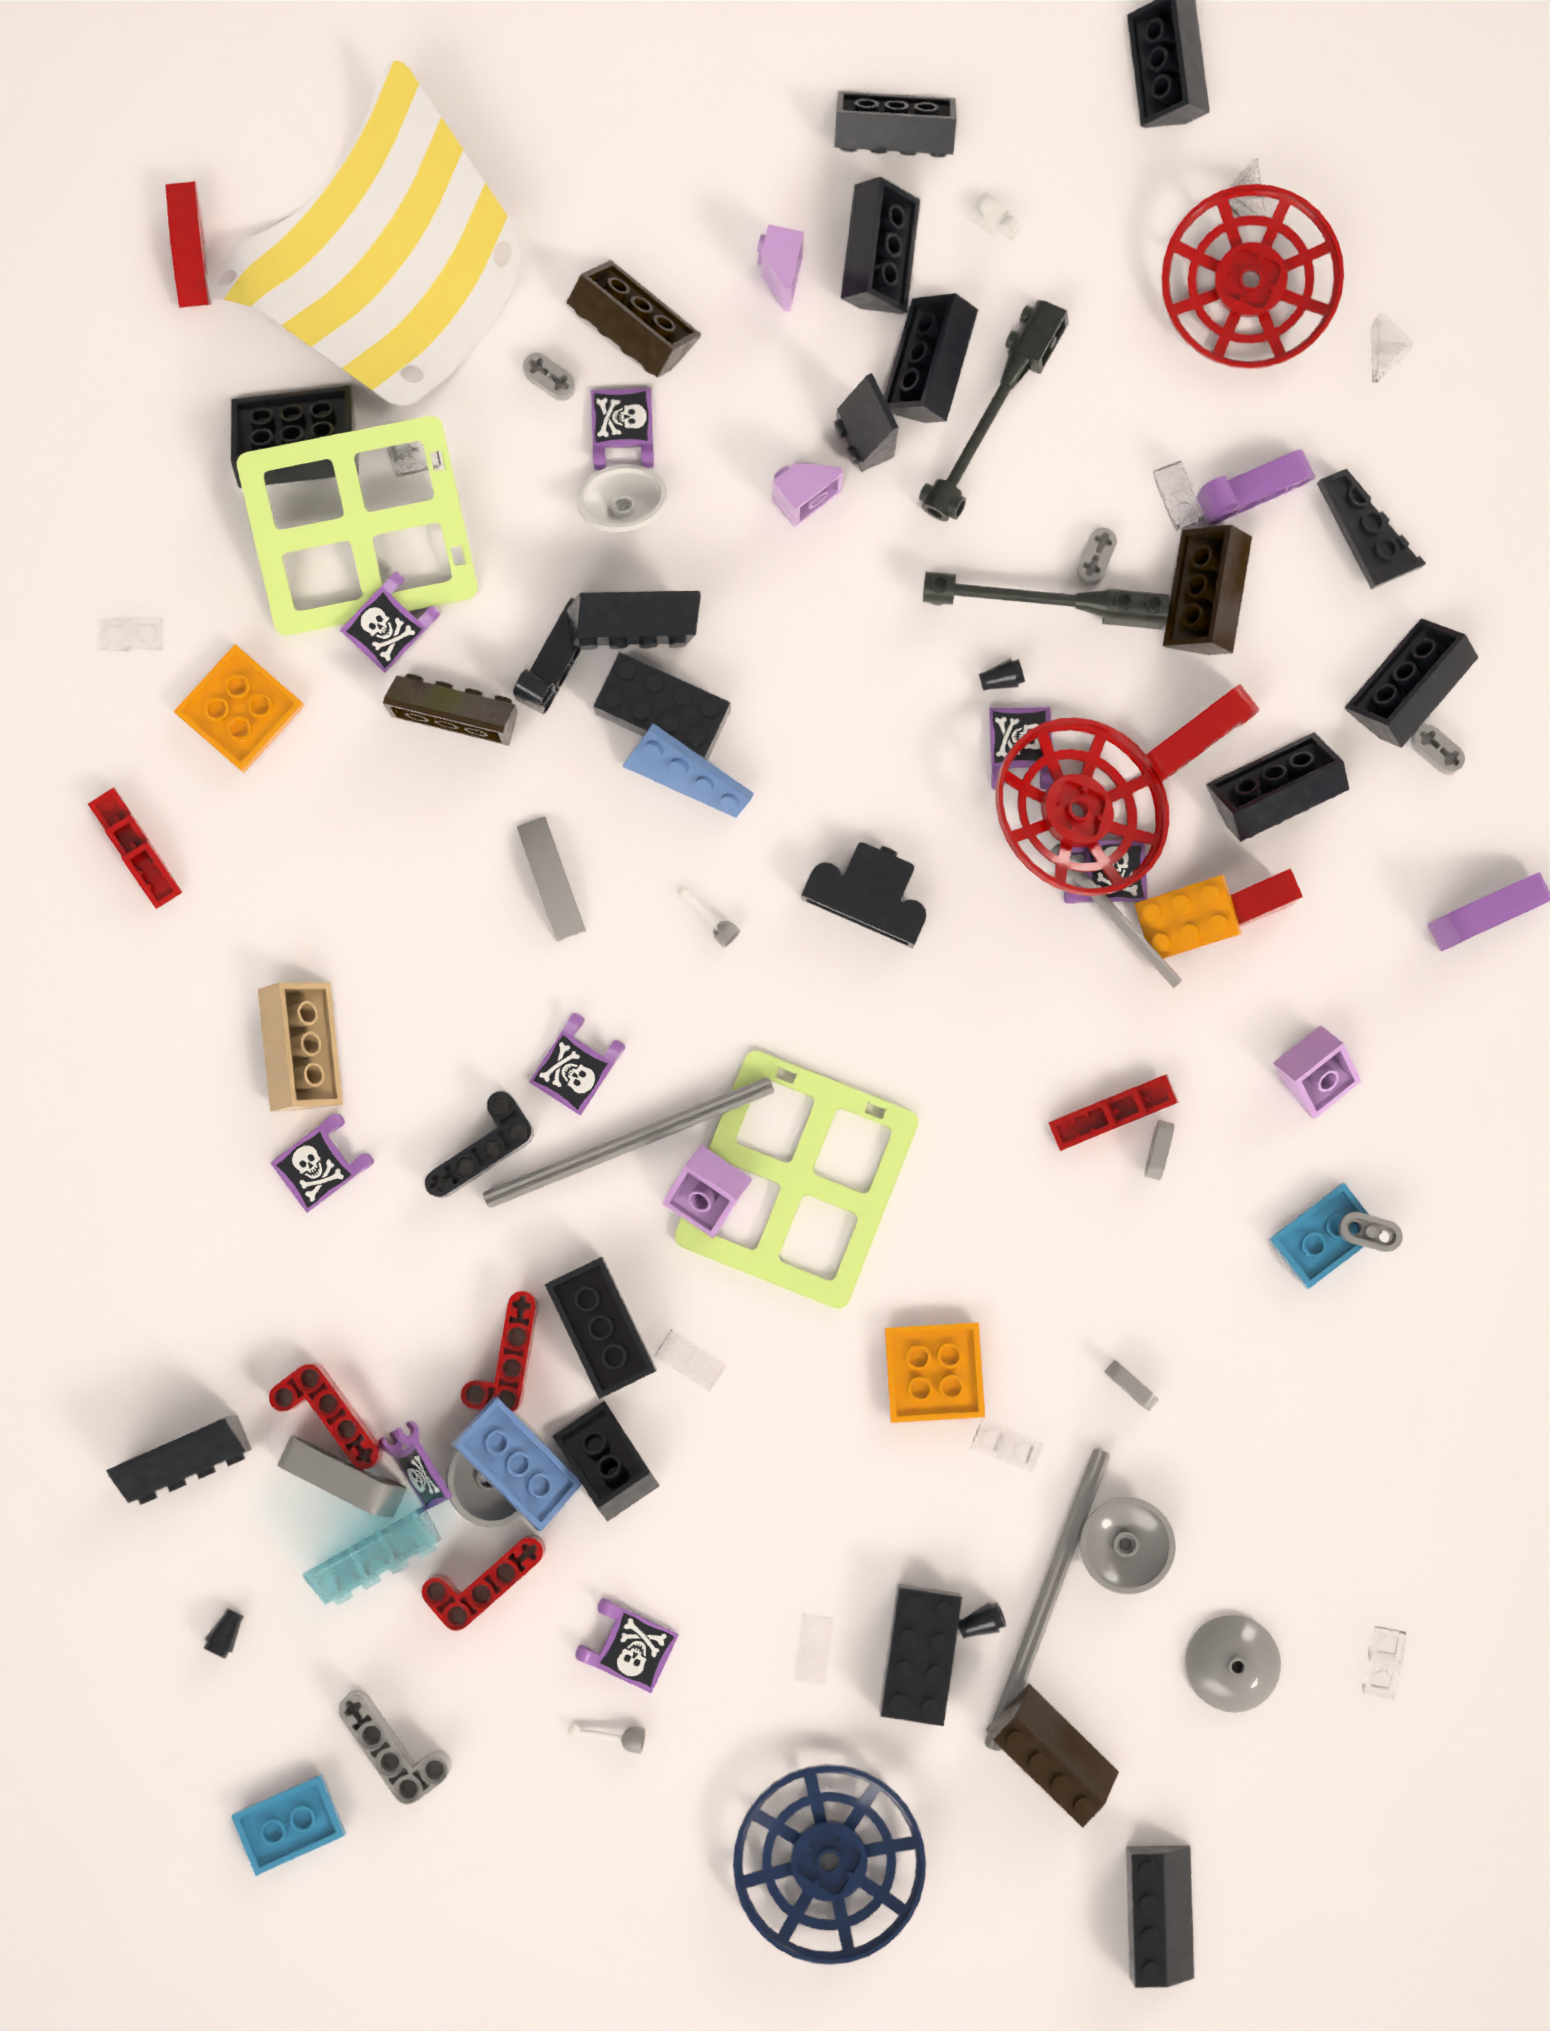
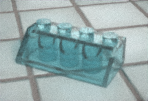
[302,1506,442,1606]

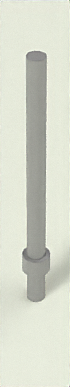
[1050,843,1183,989]

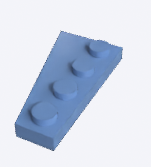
[622,723,754,818]

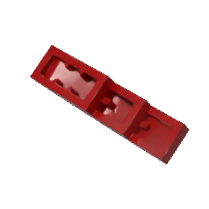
[165,181,211,308]
[88,787,182,909]
[1048,1074,1179,1151]

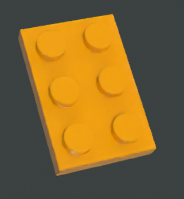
[1134,875,1242,959]

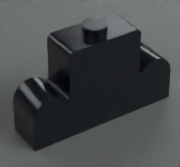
[801,842,926,949]

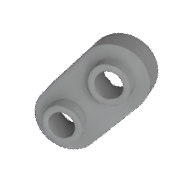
[1338,1212,1403,1252]

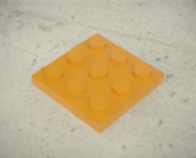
[173,644,305,773]
[884,1322,985,1423]

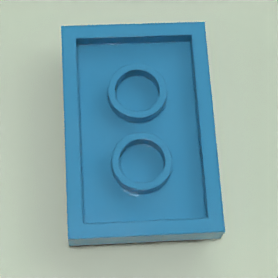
[1269,1183,1383,1289]
[231,1774,347,1876]

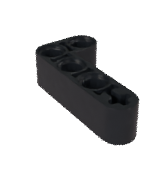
[513,598,581,715]
[425,1091,534,1198]

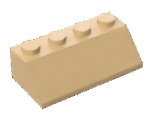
[258,982,343,1112]

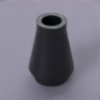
[979,658,1026,691]
[958,1602,1007,1639]
[203,1608,244,1659]

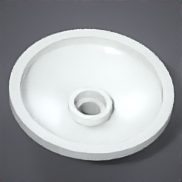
[576,464,668,533]

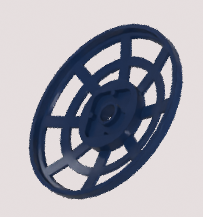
[733,1764,926,1965]

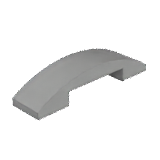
[517,817,586,941]

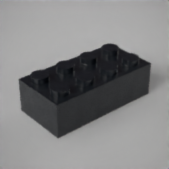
[593,652,731,761]
[544,1257,658,1399]
[879,1583,962,1727]

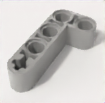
[277,1436,407,1518]
[339,1690,452,1804]

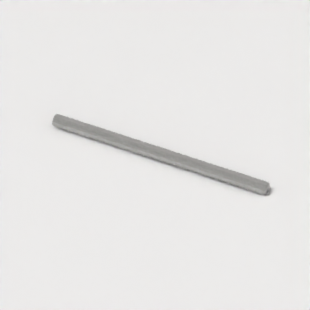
[483,1077,774,1208]
[984,1449,1110,1752]

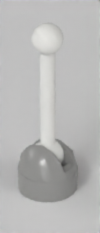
[678,887,741,948]
[568,1724,645,1754]

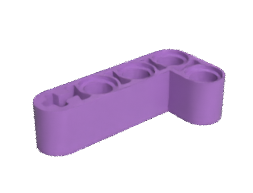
[1196,449,1315,526]
[1428,872,1550,952]

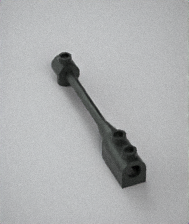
[919,300,1069,521]
[922,571,1169,630]

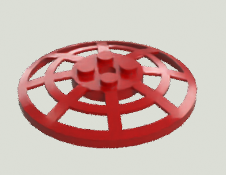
[1161,184,1344,370]
[995,717,1169,896]

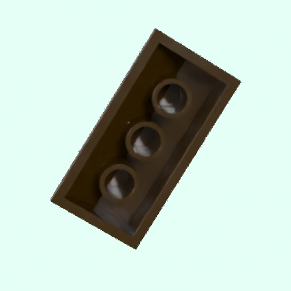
[566,260,702,378]
[1162,525,1252,655]
[383,674,518,746]
[985,1683,1119,1828]

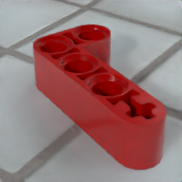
[1144,684,1260,782]
[461,1291,538,1412]
[269,1364,383,1470]
[421,1535,546,1631]

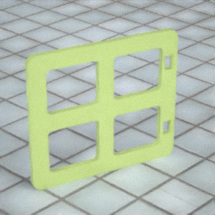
[237,416,478,636]
[675,1051,918,1309]

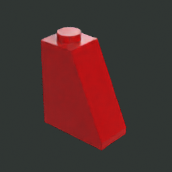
[1230,868,1303,927]

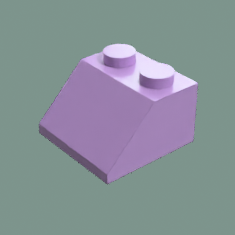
[757,224,804,312]
[772,462,844,527]
[1273,1025,1361,1119]
[662,1144,753,1239]

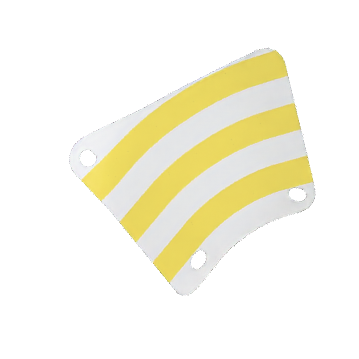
[210,61,521,406]

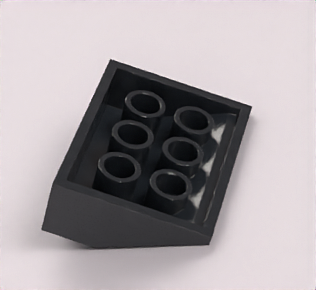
[231,385,359,488]

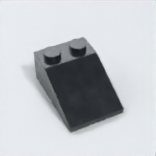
[833,373,899,472]
[552,1401,660,1522]

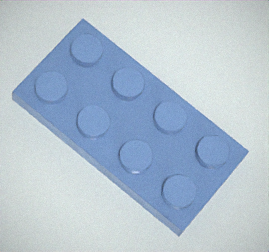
[451,1397,582,1531]

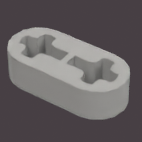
[523,353,575,401]
[1077,527,1117,585]
[1411,725,1465,775]
[1144,1120,1174,1181]
[1104,1360,1159,1411]

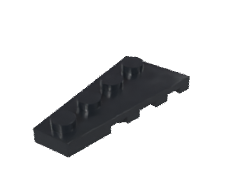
[1317,468,1427,590]

